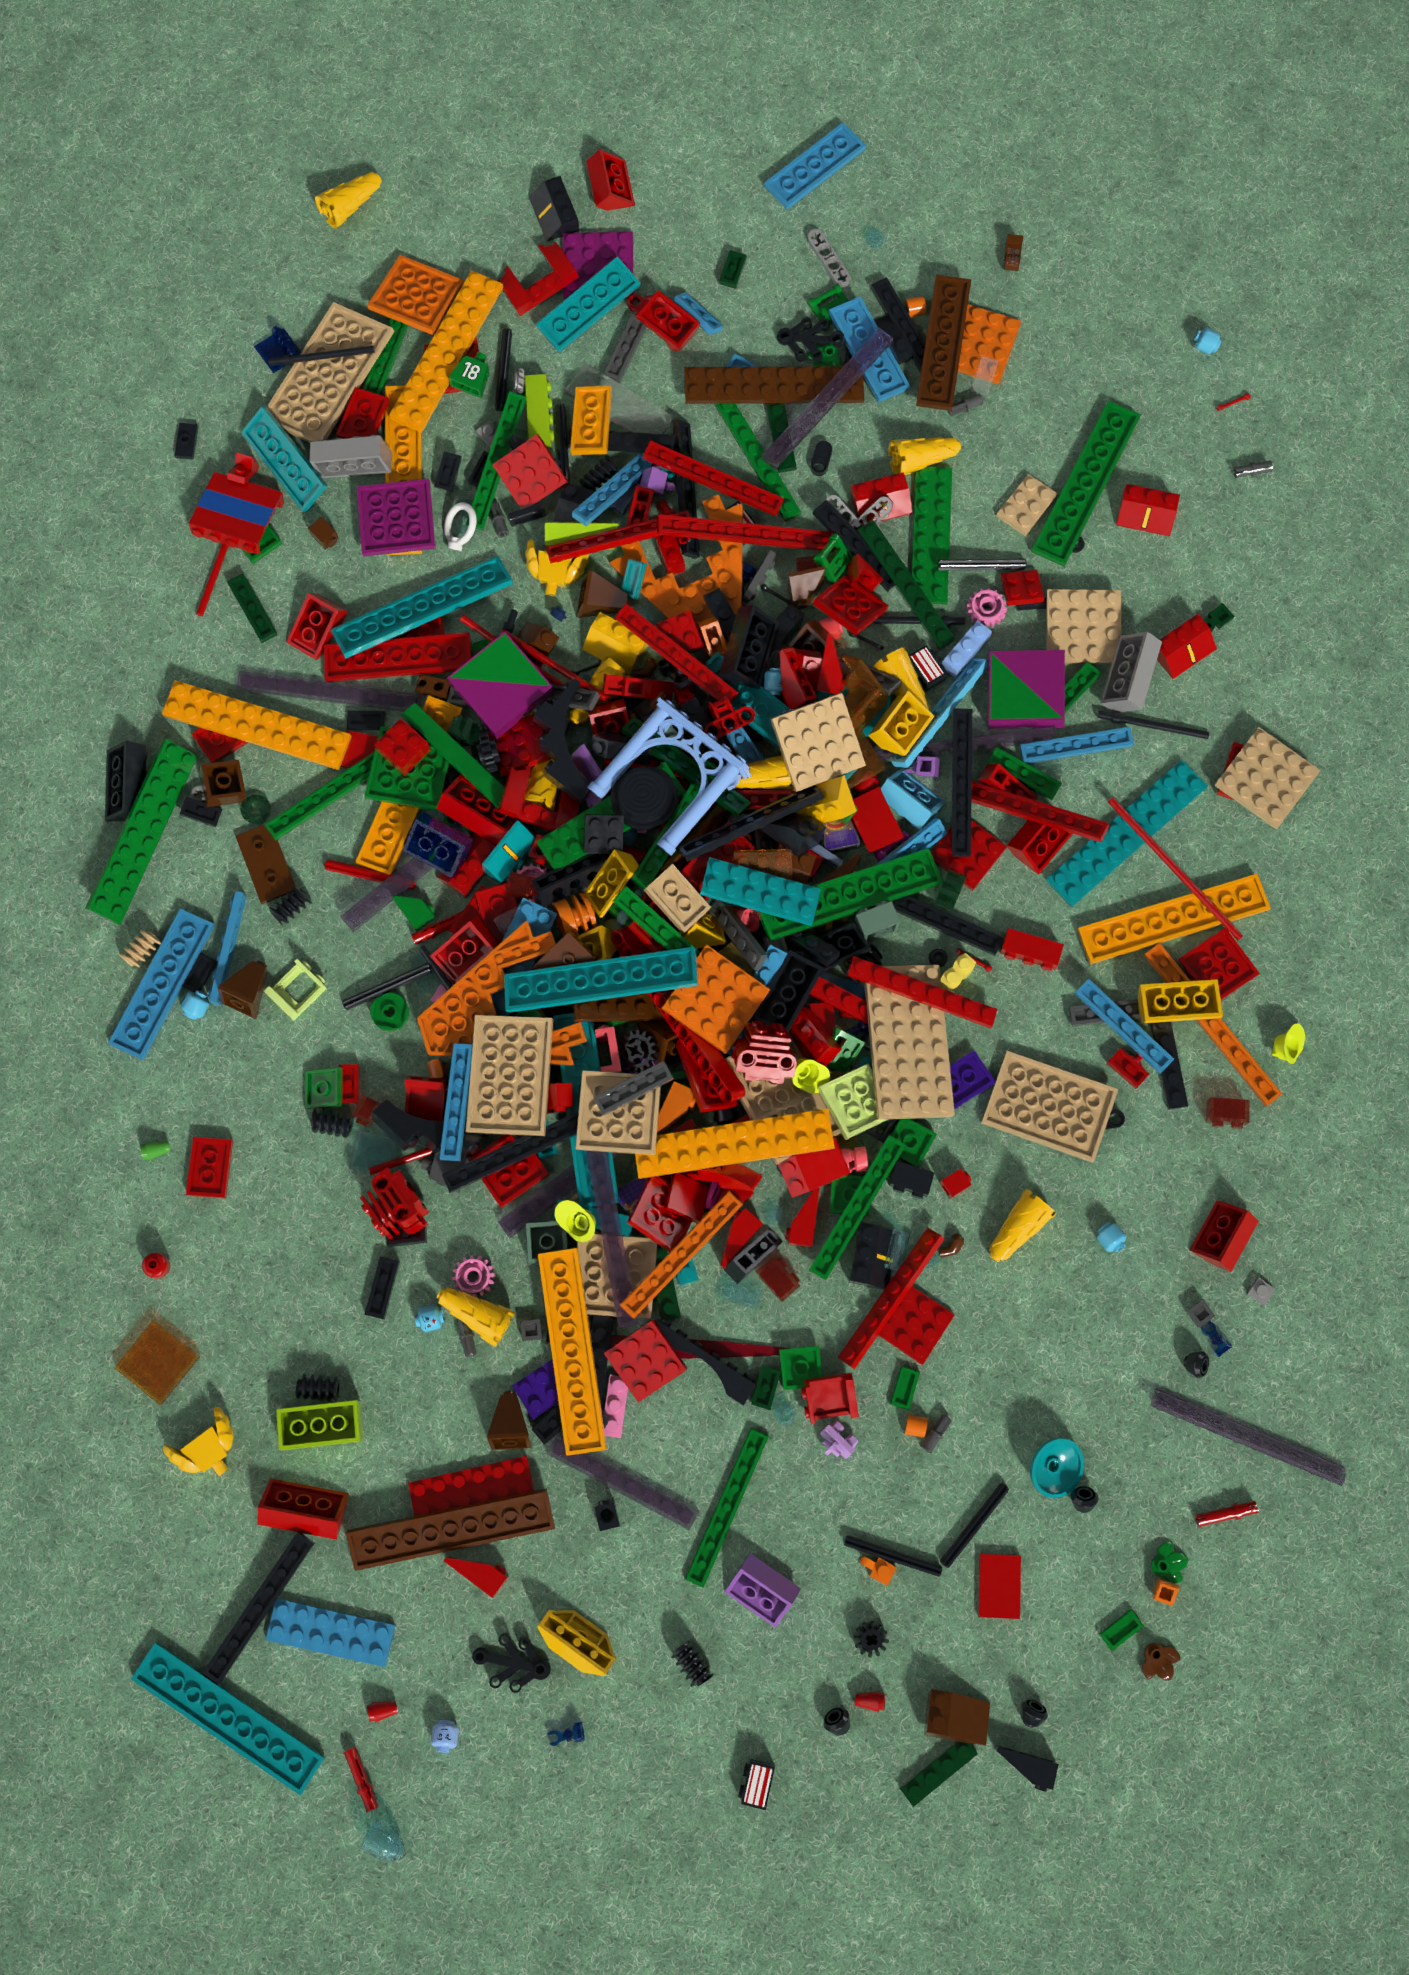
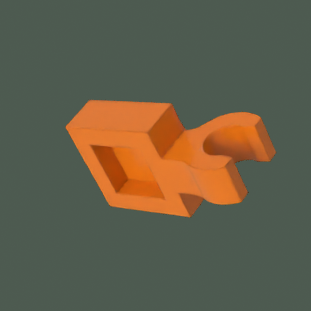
[859,1556,897,1586]

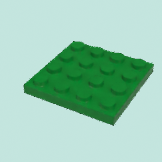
[364,726,450,812]

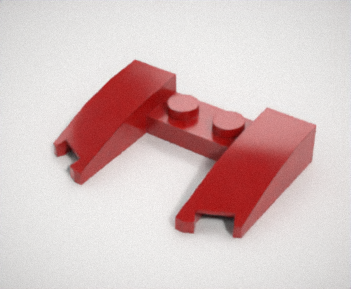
[498,242,579,316]
[497,766,579,832]

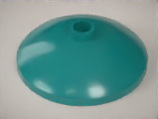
[1030,1438,1084,1498]

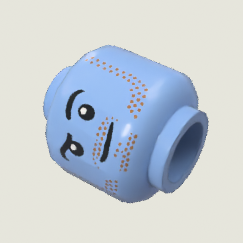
[430,1720,459,1753]

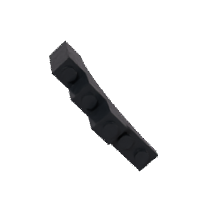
[532,678,591,805]
[372,1099,486,1158]

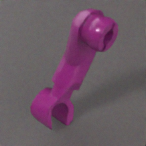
[874,831,911,861]

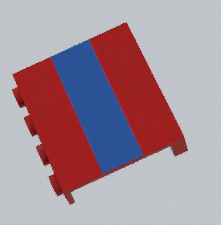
[188,472,284,555]

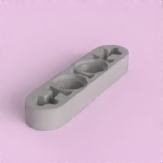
[808,229,850,288]

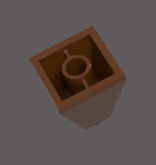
[576,570,630,618]
[218,961,267,1019]
[637,1021,681,1067]
[487,1391,532,1450]

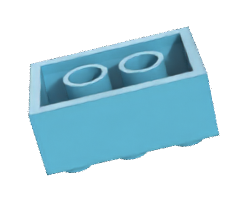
[881,768,946,829]

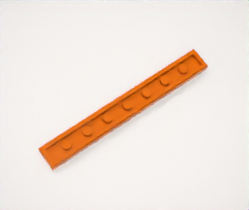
[619,1191,743,1319]

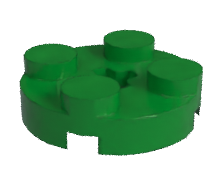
[370,993,410,1032]

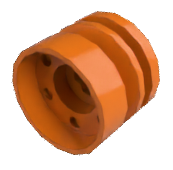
[553,892,597,937]

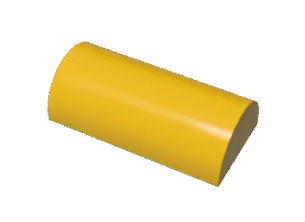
[1138,979,1223,1023]

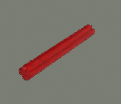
[324,860,416,890]

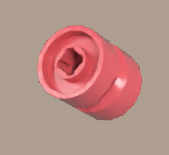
[732,908,761,933]
[841,1146,868,1173]

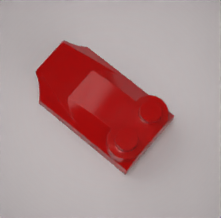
[633,290,700,351]

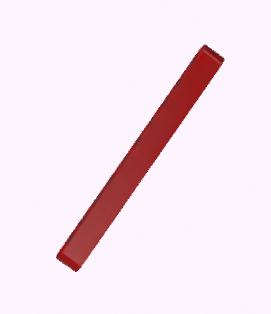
[611,925,745,1104]

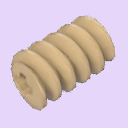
[118,928,162,967]

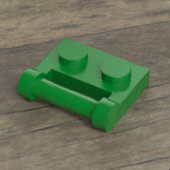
[807,283,849,326]
[814,533,852,583]
[827,1025,865,1074]

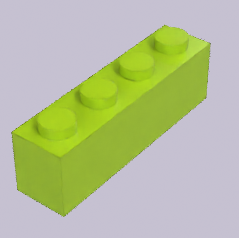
[525,374,555,448]
[545,522,619,549]

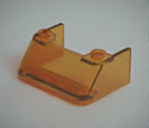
[797,655,888,737]

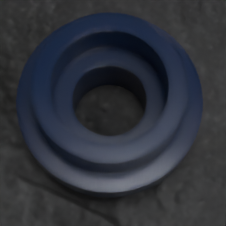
[549,606,567,622]

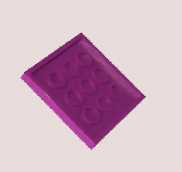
[563,232,634,299]
[357,479,436,557]

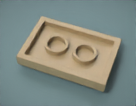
[996,474,1058,536]
[644,864,711,934]

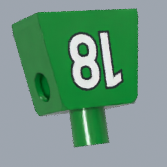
[449,352,489,399]

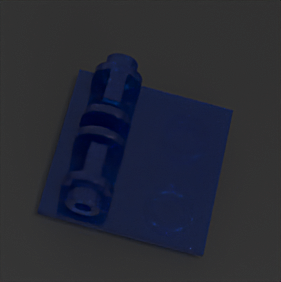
[254,326,301,374]

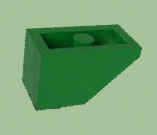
[393,896,435,932]

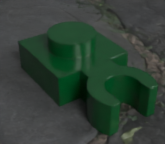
[1204,603,1235,633]

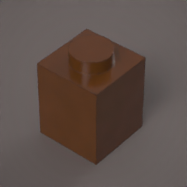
[308,517,339,550]

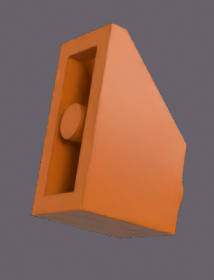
[698,616,727,659]

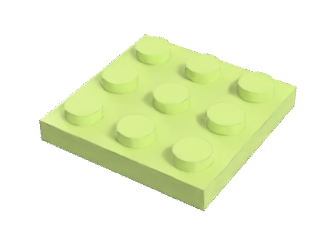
[818,1064,888,1140]

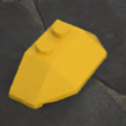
[537,1610,616,1676]

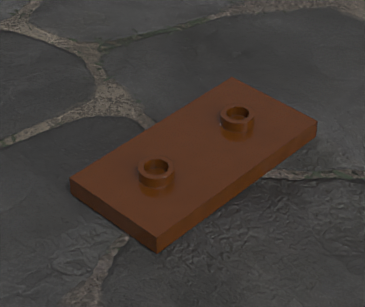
[235,825,296,904]
[528,931,597,1009]

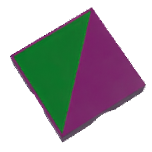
[447,631,554,739]
[988,650,1065,729]

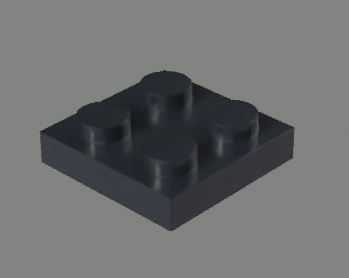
[583,814,624,854]

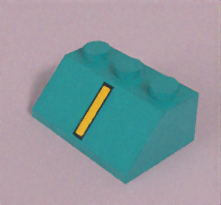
[482,820,535,885]

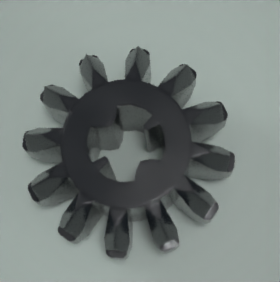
[853,1621,889,1658]

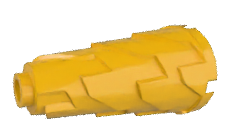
[315,172,382,229]
[888,437,961,475]
[873,647,930,711]
[569,656,631,725]
[733,755,794,791]
[523,759,557,812]
[989,1188,1057,1262]
[437,1287,515,1347]

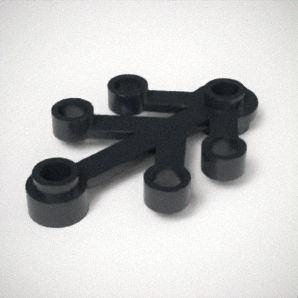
[777,317,845,362]
[472,1633,551,1693]

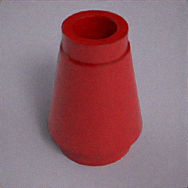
[855,1691,885,1712]
[367,1701,398,1723]

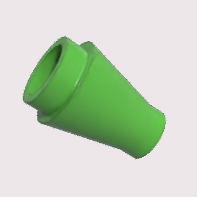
[140,1141,170,1161]

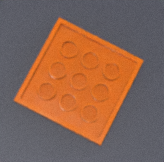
[368,255,464,335]
[958,304,1021,384]
[661,944,770,1054]

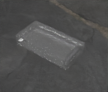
[970,356,999,397]

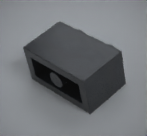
[889,1161,935,1199]

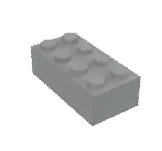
[310,435,392,478]
[1100,632,1162,712]

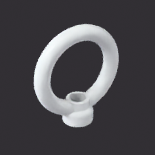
[444,502,477,551]

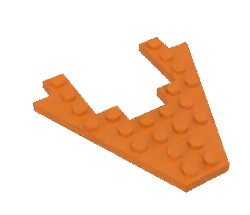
[610,494,743,655]
[417,921,587,1066]

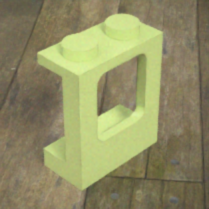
[264,959,327,1021]

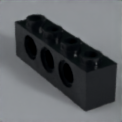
[531,853,607,908]

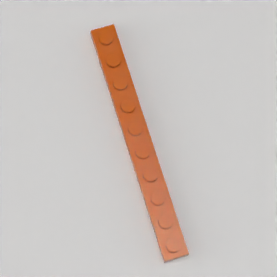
[1143,943,1282,1107]

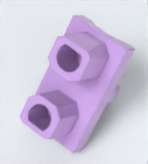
[820,1421,858,1459]

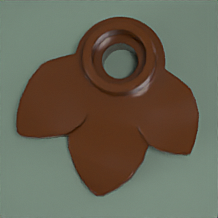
[1142,1643,1181,1681]

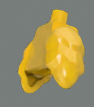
[525,539,589,596]
[162,1407,234,1476]

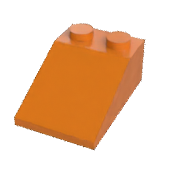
[657,1081,697,1135]

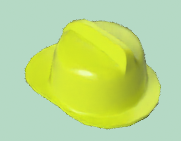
[1271,1023,1305,1064]
[791,1058,830,1094]
[555,1200,596,1242]

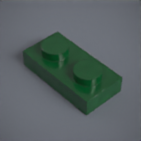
[719,250,747,289]
[751,1366,781,1410]

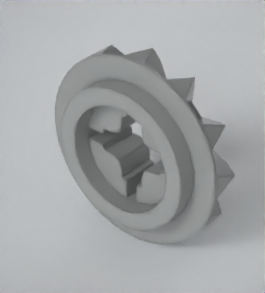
[513,367,525,395]

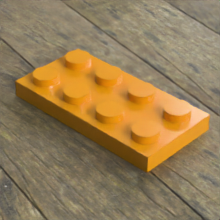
[570,386,612,455]

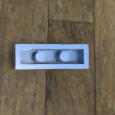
[942,620,992,679]

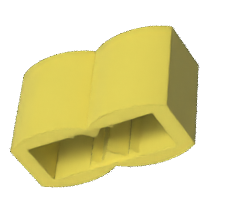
[940,953,976,993]

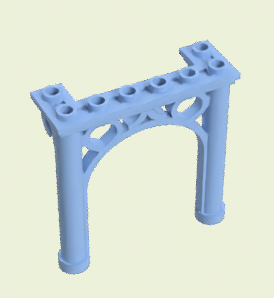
[587,697,752,856]

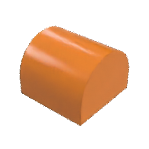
[905,296,927,318]
[427,1058,448,1080]
[904,1414,928,1438]
[1152,1578,1180,1606]

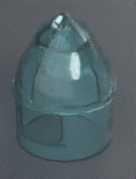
[360,1818,406,1861]

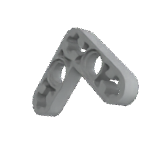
[826,495,894,529]

